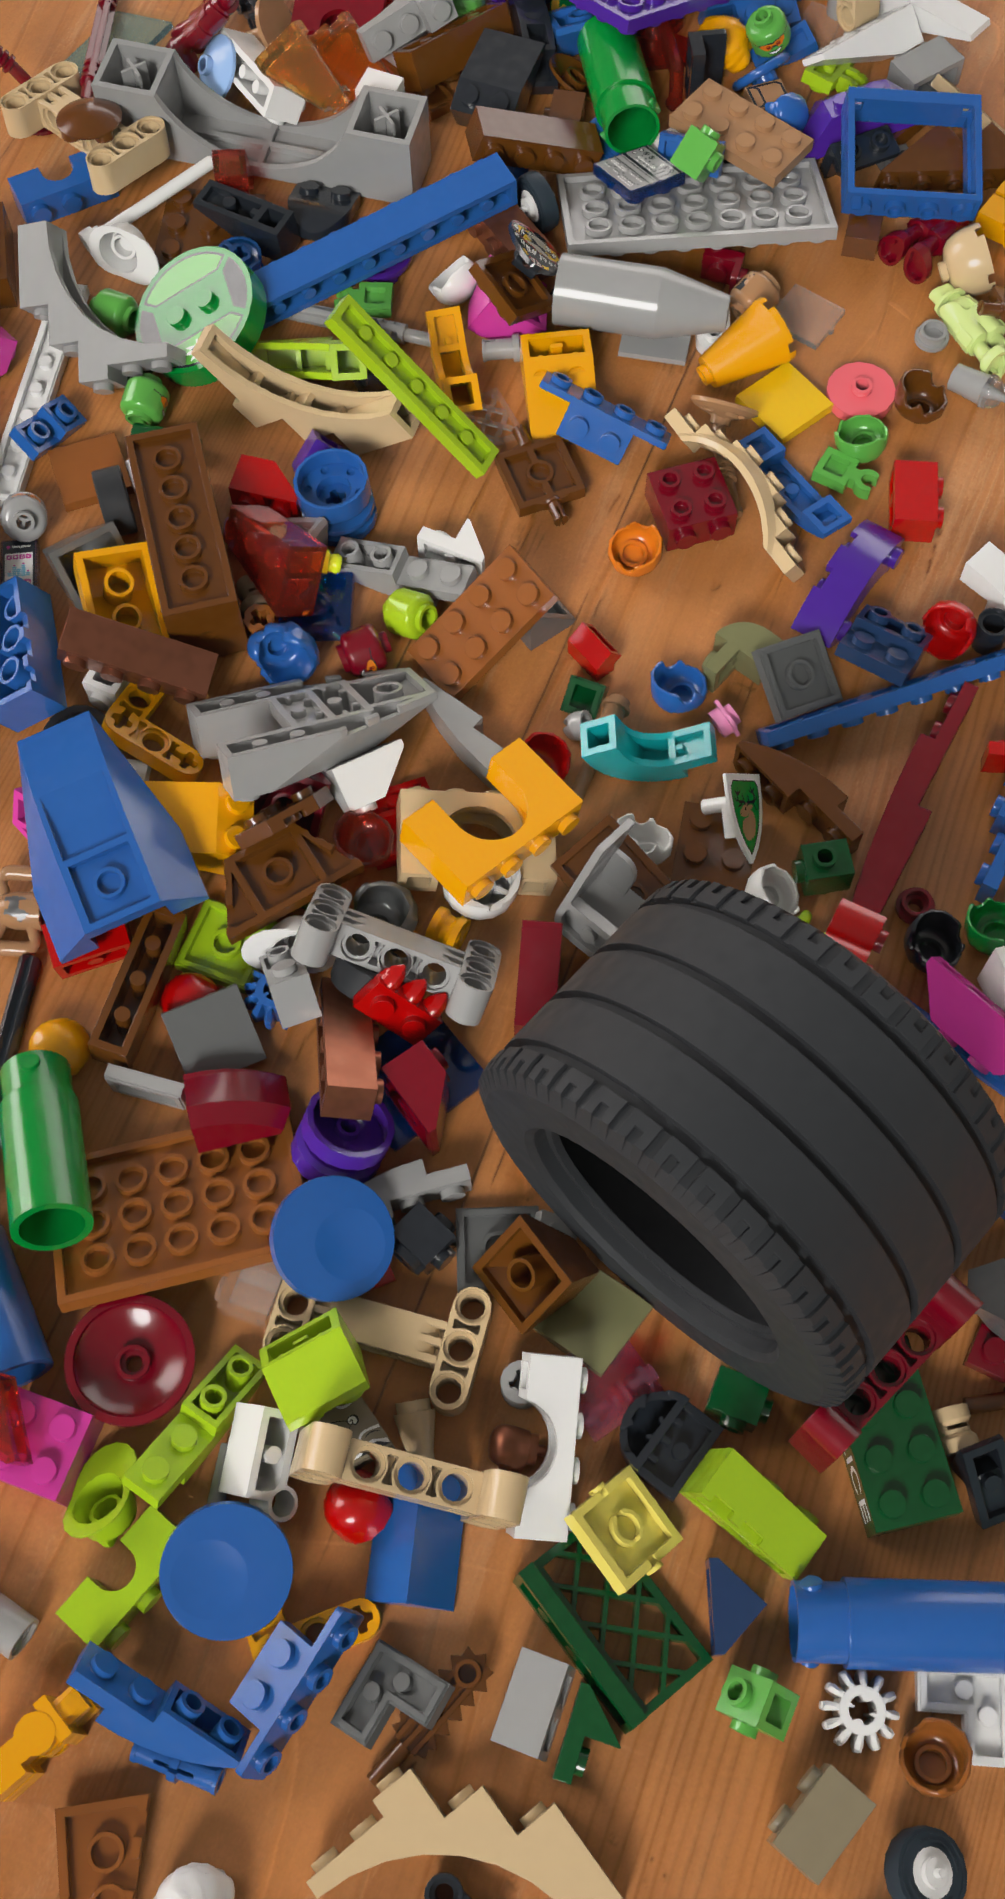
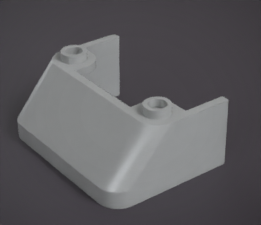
[554,818,645,957]

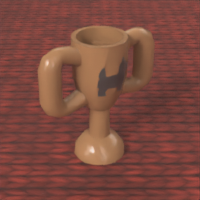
[0,865,45,957]

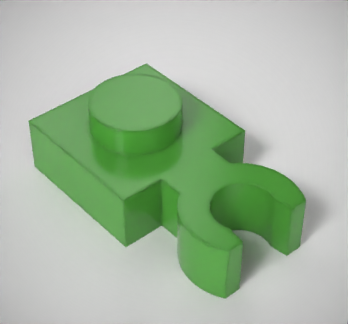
[334,282,394,318]
[811,446,880,500]

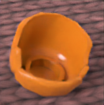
[608,521,663,577]

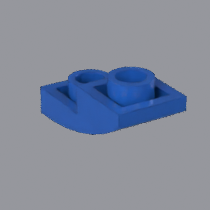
[9,394,87,462]

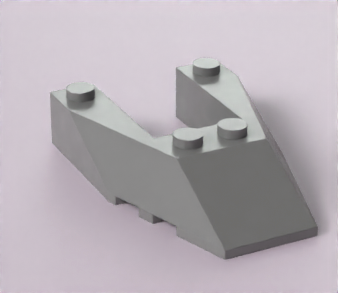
[186,667,437,802]

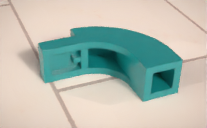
[580,714,718,782]

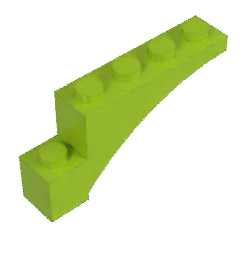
[251,336,368,381]

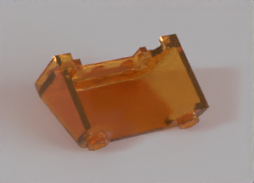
[254,11,390,114]

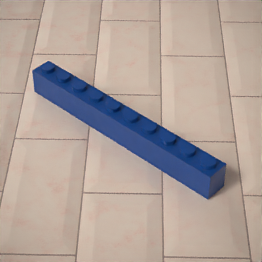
[254,152,518,330]

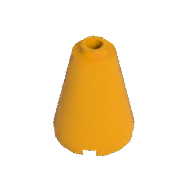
[696,297,796,388]

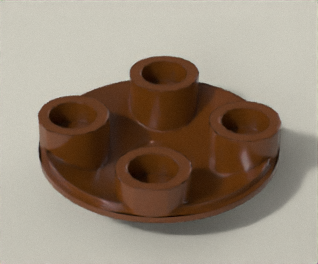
[56,97,123,143]

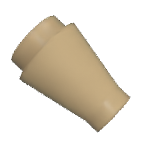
[393,1398,436,1459]

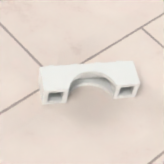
[506,1352,588,1543]

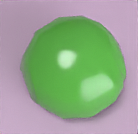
[834,414,889,464]

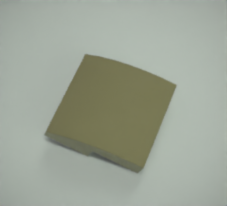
[533,1269,653,1378]

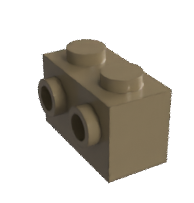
[766,1763,876,1885]

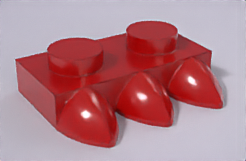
[353,964,448,1045]

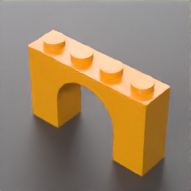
[399,737,583,906]

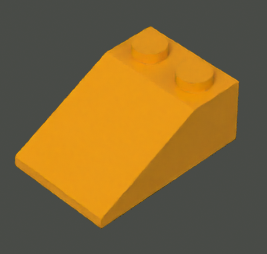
[73,541,169,638]
[144,781,254,875]

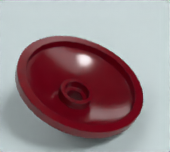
[64,1294,196,1427]

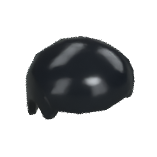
[904,909,965,973]

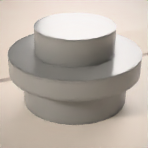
[914,319,949,353]

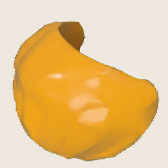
[697,15,752,74]

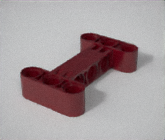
[788,1274,984,1474]

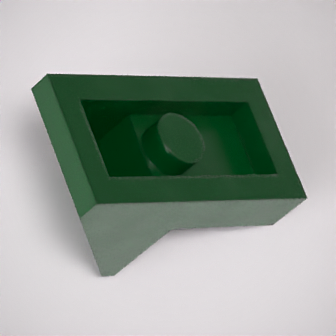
[552,1682,621,1785]

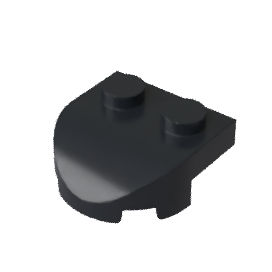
[288,181,361,241]
[619,1390,724,1503]

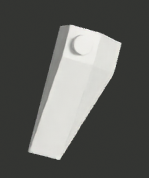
[879,0,991,42]
[802,3,924,67]

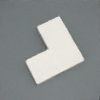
[914,1672,1005,1768]

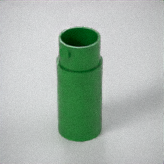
[577,16,661,154]
[0,1050,94,1251]

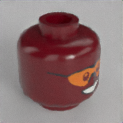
[335,623,393,678]

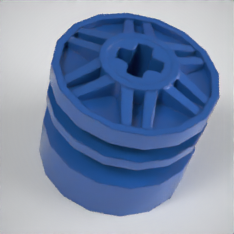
[293,448,378,547]

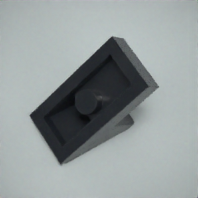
[950,1434,1005,1530]

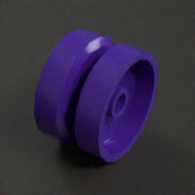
[290,1092,395,1184]

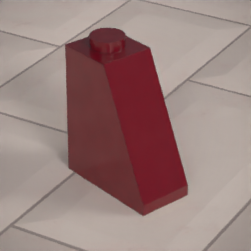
[514,920,563,1036]

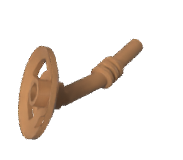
[690,395,759,519]

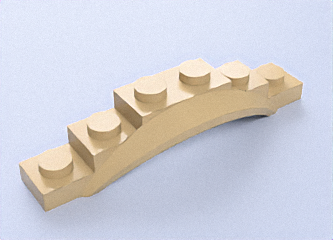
[664,408,805,583]

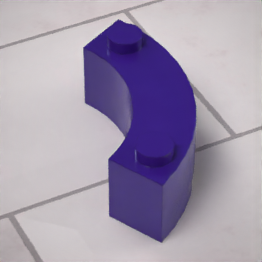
[791,519,905,648]

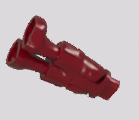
[165,0,239,74]
[877,192,981,284]

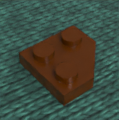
[234,785,334,850]

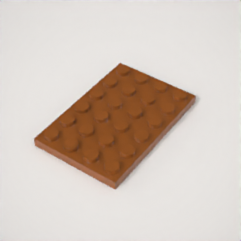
[53,1113,303,1313]

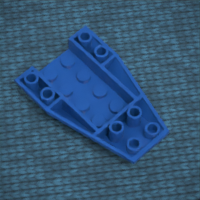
[17,710,210,964]

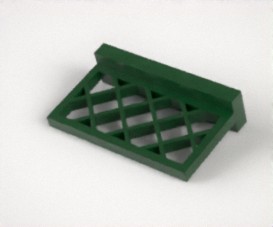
[513,1532,713,1735]

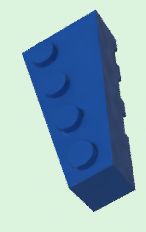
[0,576,67,733]

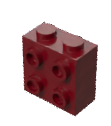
[645,456,738,551]

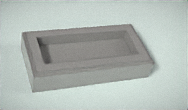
[104,1063,186,1110]

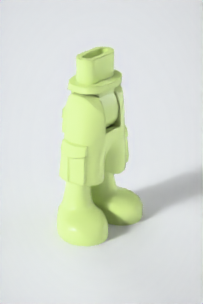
[929,283,1005,381]

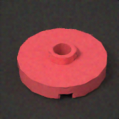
[825,362,896,421]

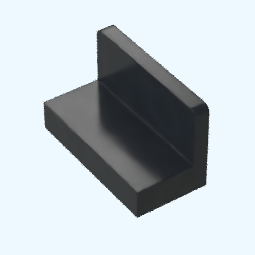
[683,29,727,99]

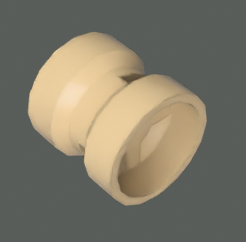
[932,1403,979,1458]

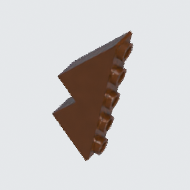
[873,122,1005,192]

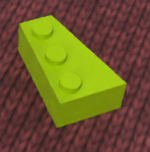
[679,1447,827,1580]

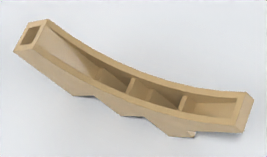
[191,324,420,455]
[306,1766,623,1899]

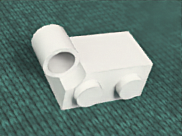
[218,1402,298,1522]

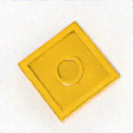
[735,362,833,445]

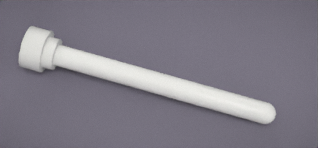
[78,156,217,256]

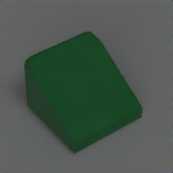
[560,674,609,720]

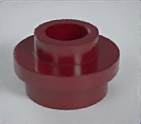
[895,887,935,925]

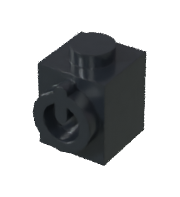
[393,1202,456,1276]

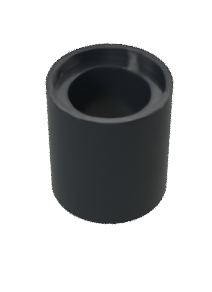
[971,608,1005,655]

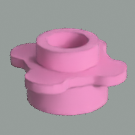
[708,699,741,738]

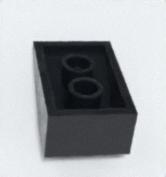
[450,28,546,127]

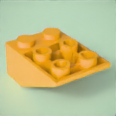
[520,328,596,442]

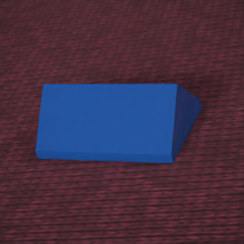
[365,1464,464,1612]

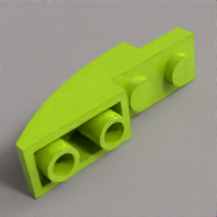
[122,1344,265,1509]

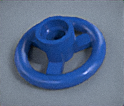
[732,52,790,92]

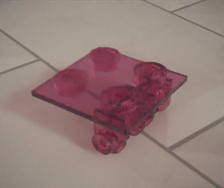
[566,1341,664,1443]

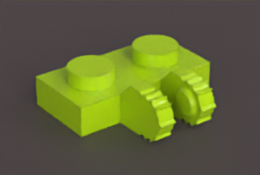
[801,63,868,95]

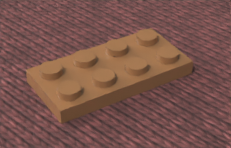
[669,78,814,188]

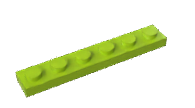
[324,294,500,479]

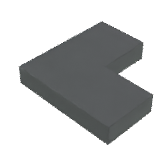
[330,1638,455,1750]

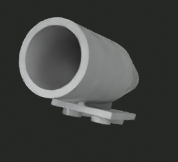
[552,252,731,366]

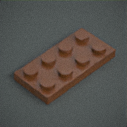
[407,544,560,701]

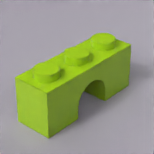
[55,1505,177,1651]

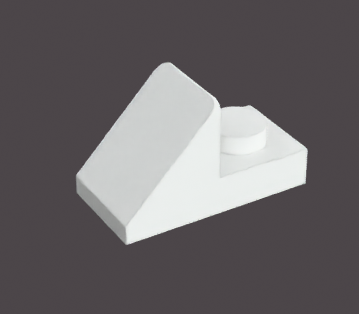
[417,518,485,577]

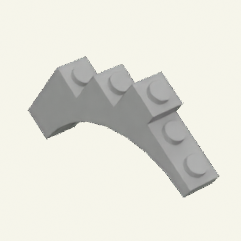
[356,0,458,64]
[18,220,186,395]

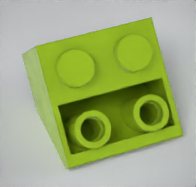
[259,1307,370,1432]

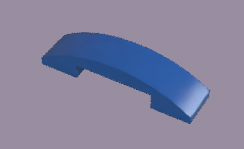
[739,426,852,539]

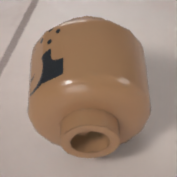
[730,270,781,318]

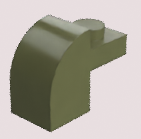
[702,622,784,693]

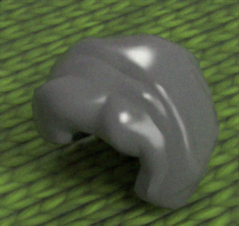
[352,880,419,952]

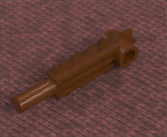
[367,1646,494,1788]

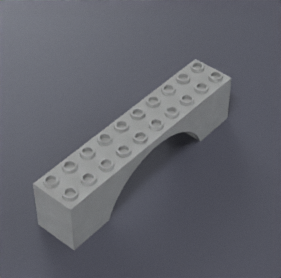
[91,38,431,203]

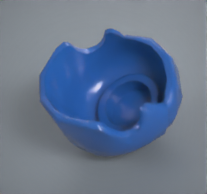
[765,92,809,132]
[650,660,708,714]

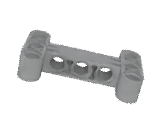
[291,883,502,1026]

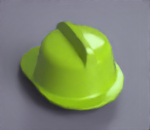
[63,1442,137,1548]

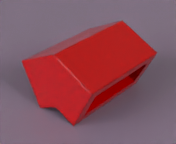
[567,622,622,682]

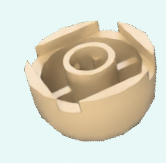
[937,222,996,296]

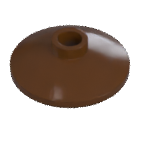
[549,53,592,102]

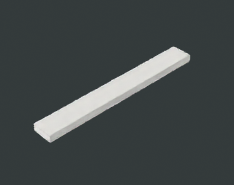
[0,284,90,507]

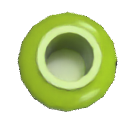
[382,588,438,640]

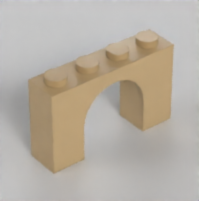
[396,786,557,896]

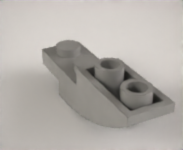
[333,536,478,607]
[364,1159,472,1226]

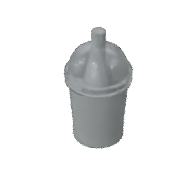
[947,363,1005,409]

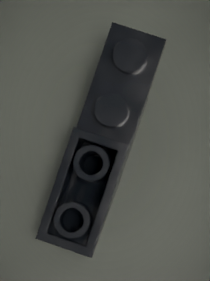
[508,0,558,95]

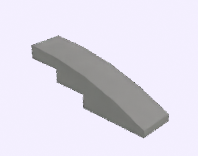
[423,677,503,790]

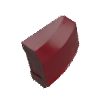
[183,1069,291,1153]

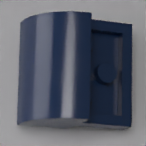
[834,604,933,687]

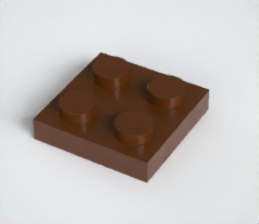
[468,249,553,326]

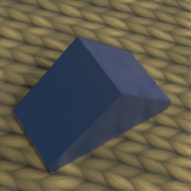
[705,1558,767,1657]

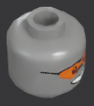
[0,492,48,542]

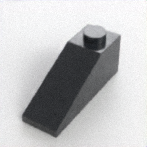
[192,179,301,260]

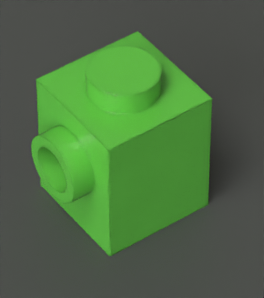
[669,124,726,183]

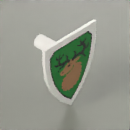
[701,773,763,864]

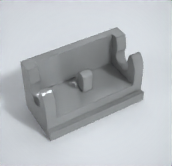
[490,1647,577,1762]

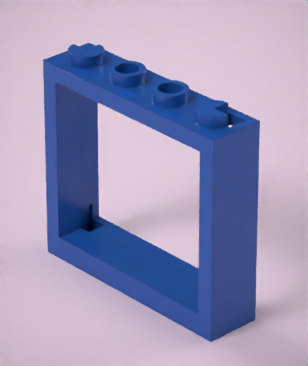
[841,86,983,222]

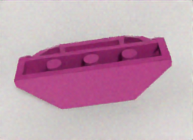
[926,957,1005,1075]

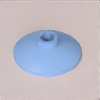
[198,34,236,98]

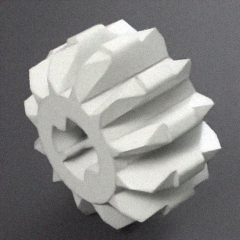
[818,1670,900,1753]

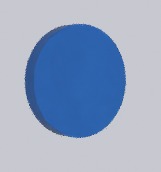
[269,1175,395,1303]
[159,1501,293,1641]

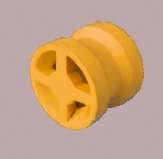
[425,906,471,949]

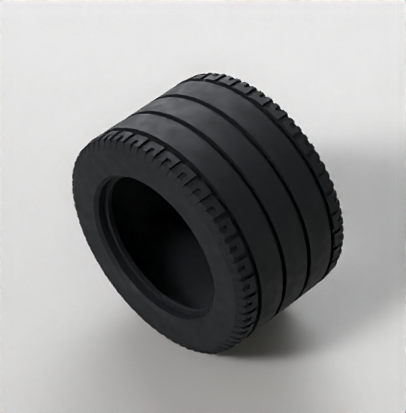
[478,879,1005,1408]

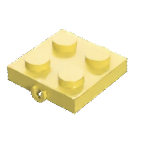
[564,1465,683,1596]

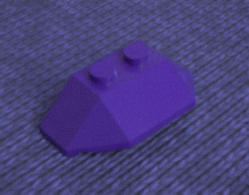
[802,79,915,160]

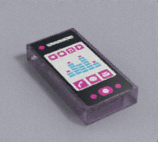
[1,539,40,589]

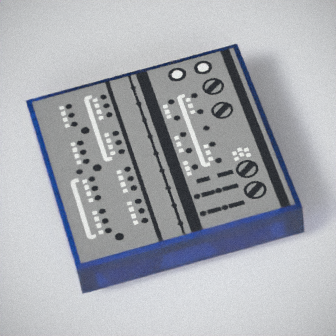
[593,145,686,204]

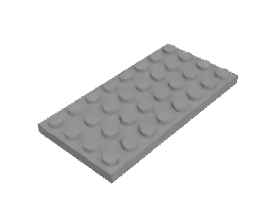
[556,158,838,256]

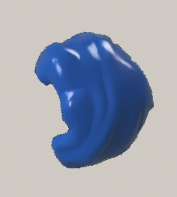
[247,621,320,685]

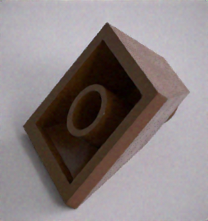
[472,1213,600,1335]

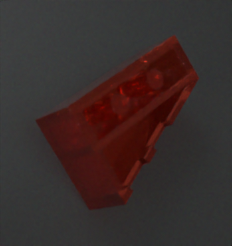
[224,505,327,617]

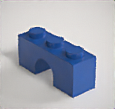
[7,151,119,224]

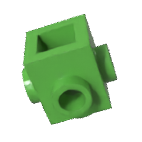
[715,1664,800,1742]

